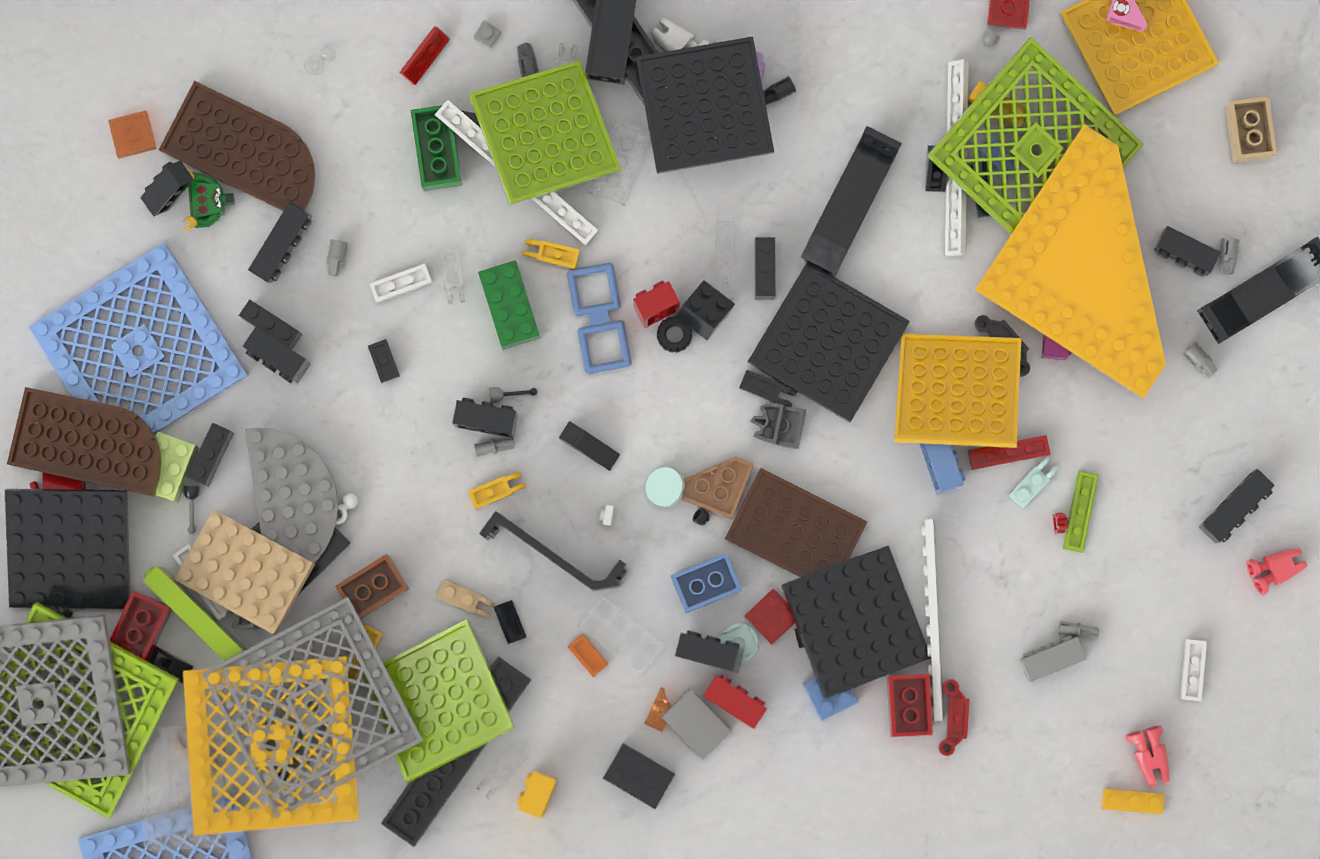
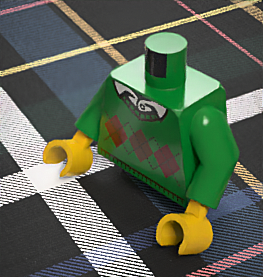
[183,169,235,231]

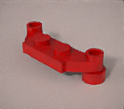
[938,679,970,756]

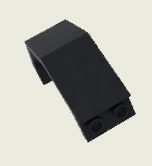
[1197,237,1320,344]

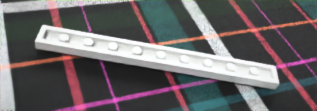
[945,59,968,257]
[435,100,598,245]
[922,519,944,721]

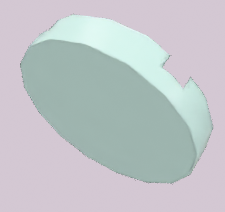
[646,467,685,507]
[720,623,759,663]

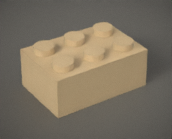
[1225,96,1277,164]

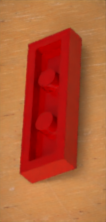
[399,26,450,85]

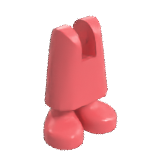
[1246,548,1308,596]
[1125,725,1170,787]

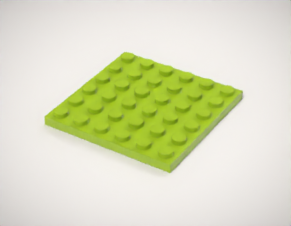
[469,60,621,205]
[362,619,515,783]

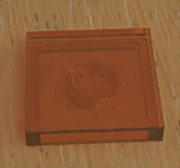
[108,110,157,159]

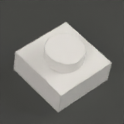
[600,505,614,527]

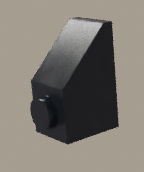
[925,145,947,192]
[148,646,194,684]

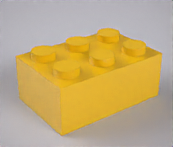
[516,770,558,819]

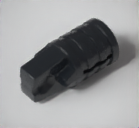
[763,76,797,105]

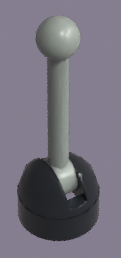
[183,486,200,534]

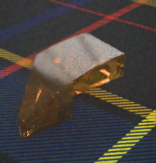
[644,687,671,732]

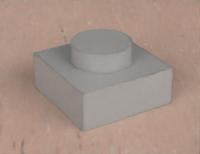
[474,20,501,48]

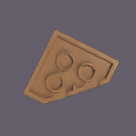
[681,457,754,520]

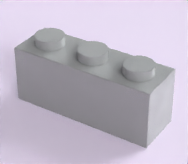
[1020,635,1087,682]

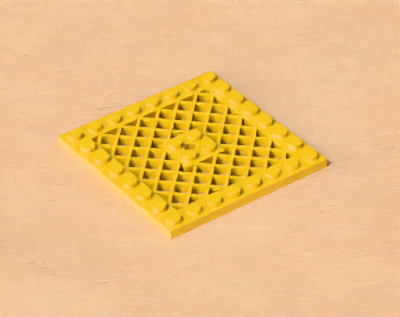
[183,656,360,836]

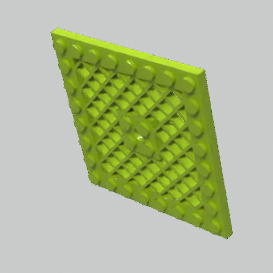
[927,37,1144,234]
[0,602,179,819]

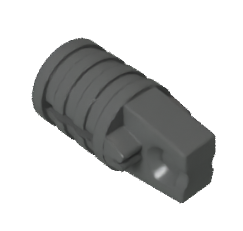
[517,43,539,77]

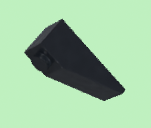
[559,421,620,471]

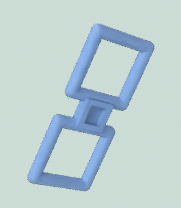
[567,263,632,374]

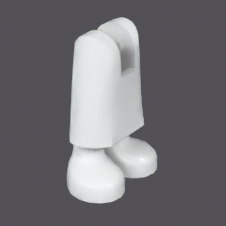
[651,18,710,51]

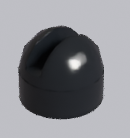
[692,508,710,526]

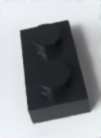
[368,339,400,383]
[493,600,527,644]

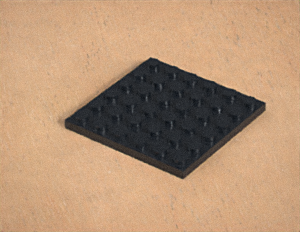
[636,36,774,174]
[747,261,910,423]
[5,489,130,609]
[781,545,931,699]

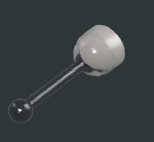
[489,387,538,403]

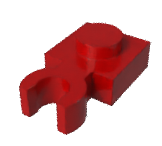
[1052,512,1068,534]

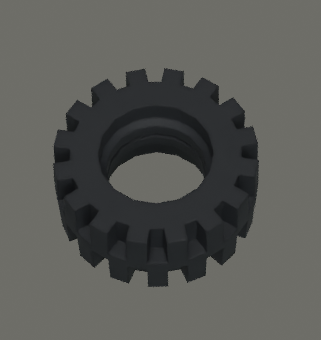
[657,316,692,353]

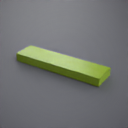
[1063,471,1099,553]

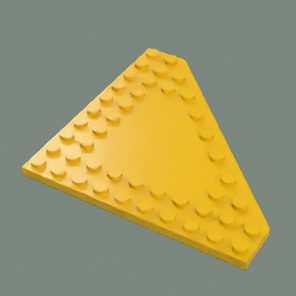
[975,124,1166,399]

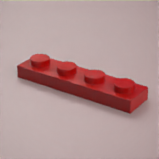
[968,435,1051,470]

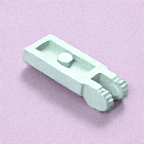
[1008,456,1060,509]

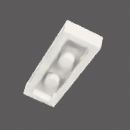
[369,264,432,303]
[1180,639,1207,702]

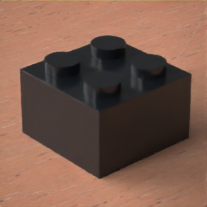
[676,280,735,340]

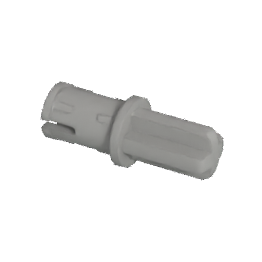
[474,437,515,456]
[1058,621,1100,639]

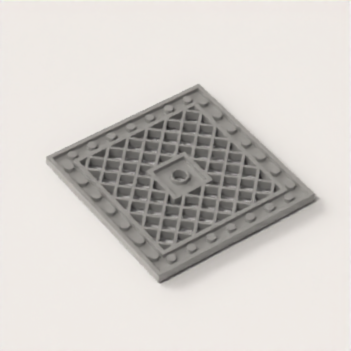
[202,597,423,819]
[0,615,131,787]

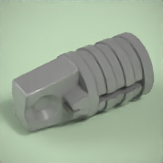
[1219,238,1239,275]
[326,239,348,276]
[1183,342,1218,377]

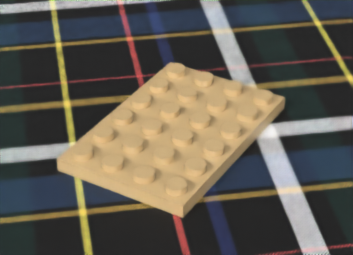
[174,509,315,635]

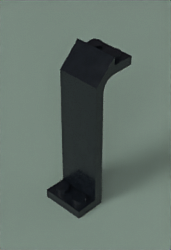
[585,0,637,85]
[801,126,902,275]
[479,511,627,592]

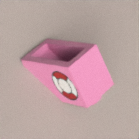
[1105,0,1147,33]

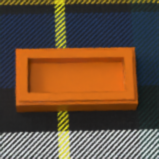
[567,634,608,677]

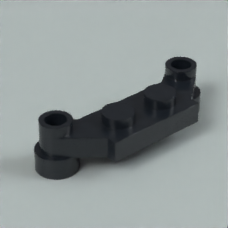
[974,315,1030,377]

